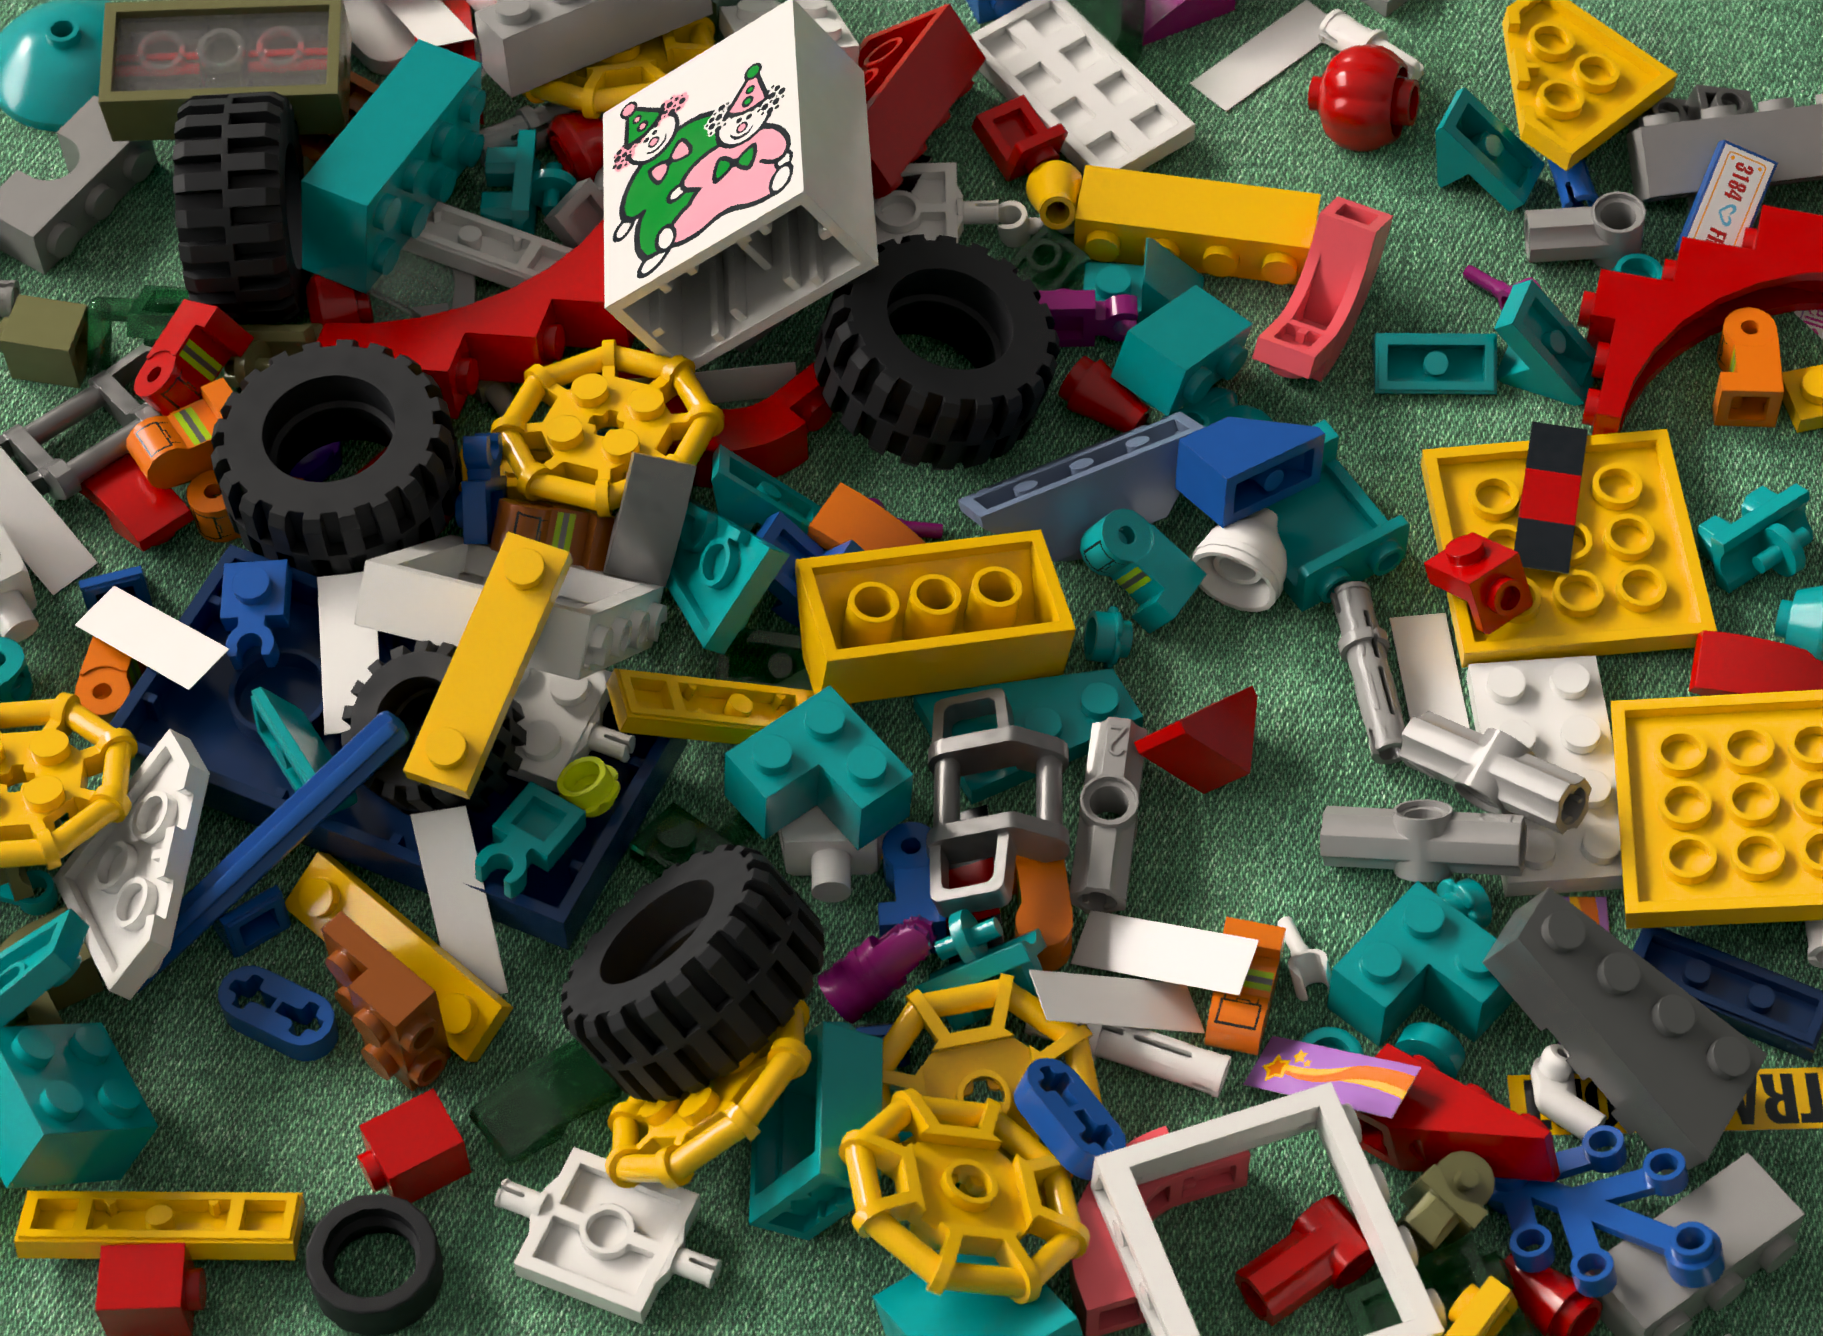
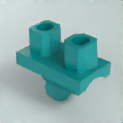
[480,130,577,235]
[1697,483,1813,593]
[915,909,1047,1030]

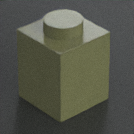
[0,294,99,388]

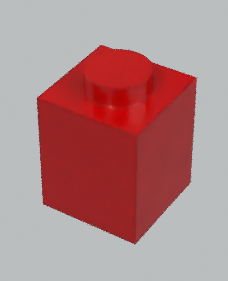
[357,1088,472,1203]
[95,1242,207,1336]

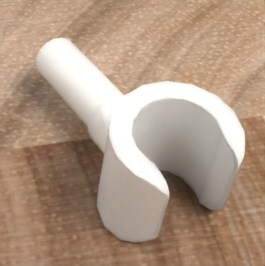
[997,201,1075,248]
[1277,916,1331,1001]

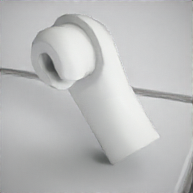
[1530,1044,1607,1140]

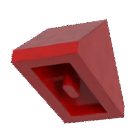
[1134,686,1258,794]

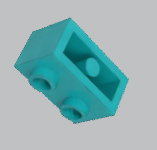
[1111,285,1253,416]

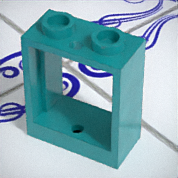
[749,1021,883,1241]

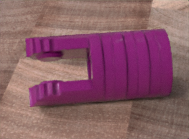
[817,914,937,1024]

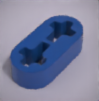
[218,965,339,1062]
[1013,1058,1126,1181]

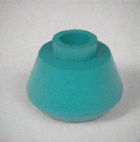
[1774,585,1823,661]

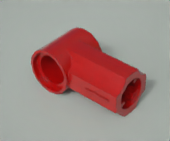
[1235,1194,1376,1326]

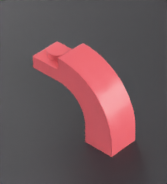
[1252,196,1393,382]
[1070,1126,1250,1336]

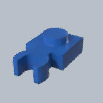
[455,433,507,544]
[220,559,293,670]

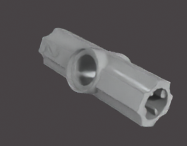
[1399,711,1592,835]
[1069,717,1148,914]
[1320,799,1527,882]

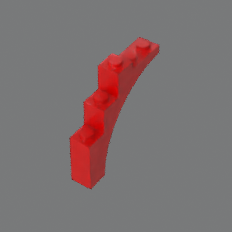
[1577,205,1823,435]
[316,218,635,419]

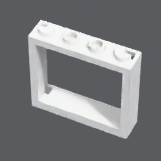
[354,535,667,680]
[1090,1082,1447,1336]

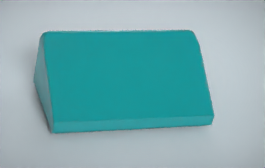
[1372,333,1497,395]
[250,687,358,816]

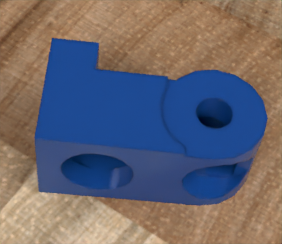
[878,822,947,954]

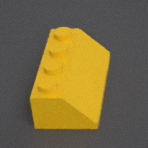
[795,529,1076,704]

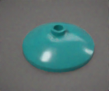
[0,0,112,132]

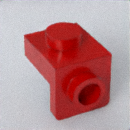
[971,95,1068,182]
[1424,532,1533,634]

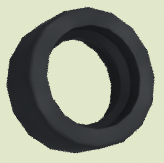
[306,1194,443,1336]

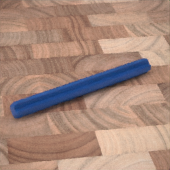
[136,711,410,993]

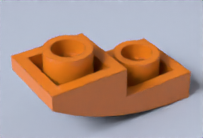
[807,482,926,551]

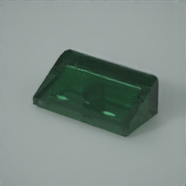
[715,628,813,690]

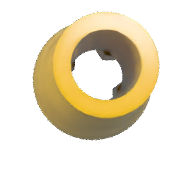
[1026,160,1083,230]

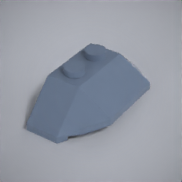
[958,412,1204,562]

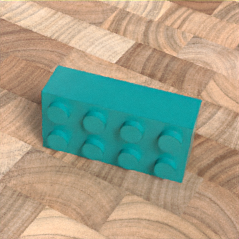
[301,39,486,294]

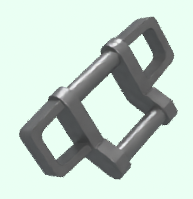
[0,339,163,500]
[926,688,1070,917]

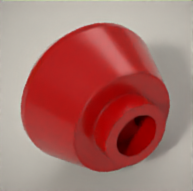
[547,112,603,182]
[306,274,375,326]

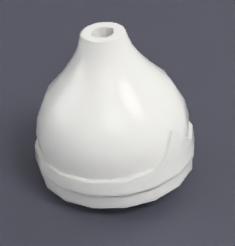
[1191,508,1287,612]

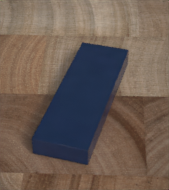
[1633,927,1823,1061]

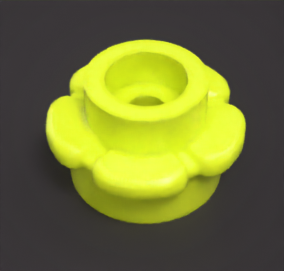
[557,756,621,817]

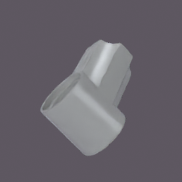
[1524,191,1646,270]

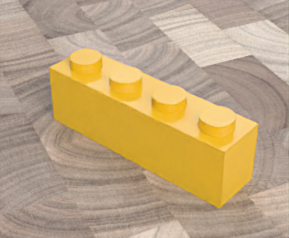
[1074,165,1321,285]

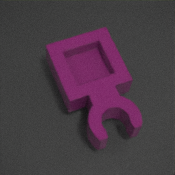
[1039,289,1138,347]

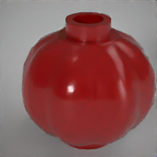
[1308,45,1420,152]

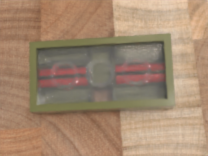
[98,0,352,142]

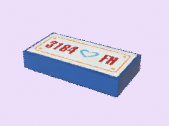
[1673,140,1778,253]

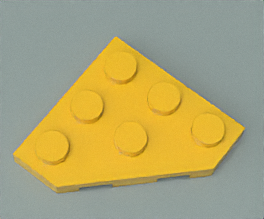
[1502,0,1678,171]

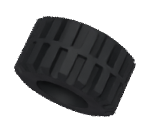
[341,640,527,817]

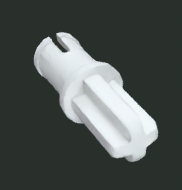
[1318,9,1424,80]

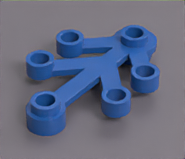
[1486,1125,1725,1297]

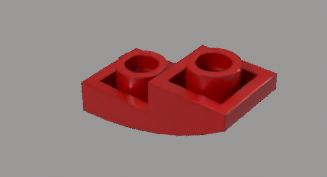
[79,453,194,552]
[1688,630,1823,696]

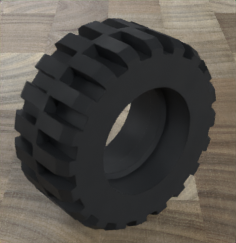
[173,91,310,324]
[814,234,1060,470]
[211,339,463,577]
[561,844,825,1102]

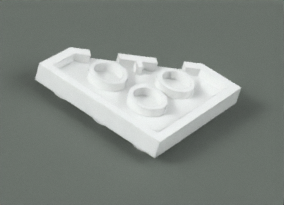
[53,729,210,1000]

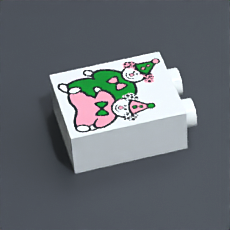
[603,0,879,370]

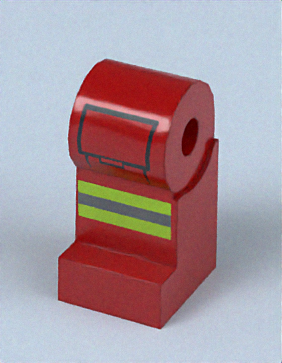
[134,299,254,416]

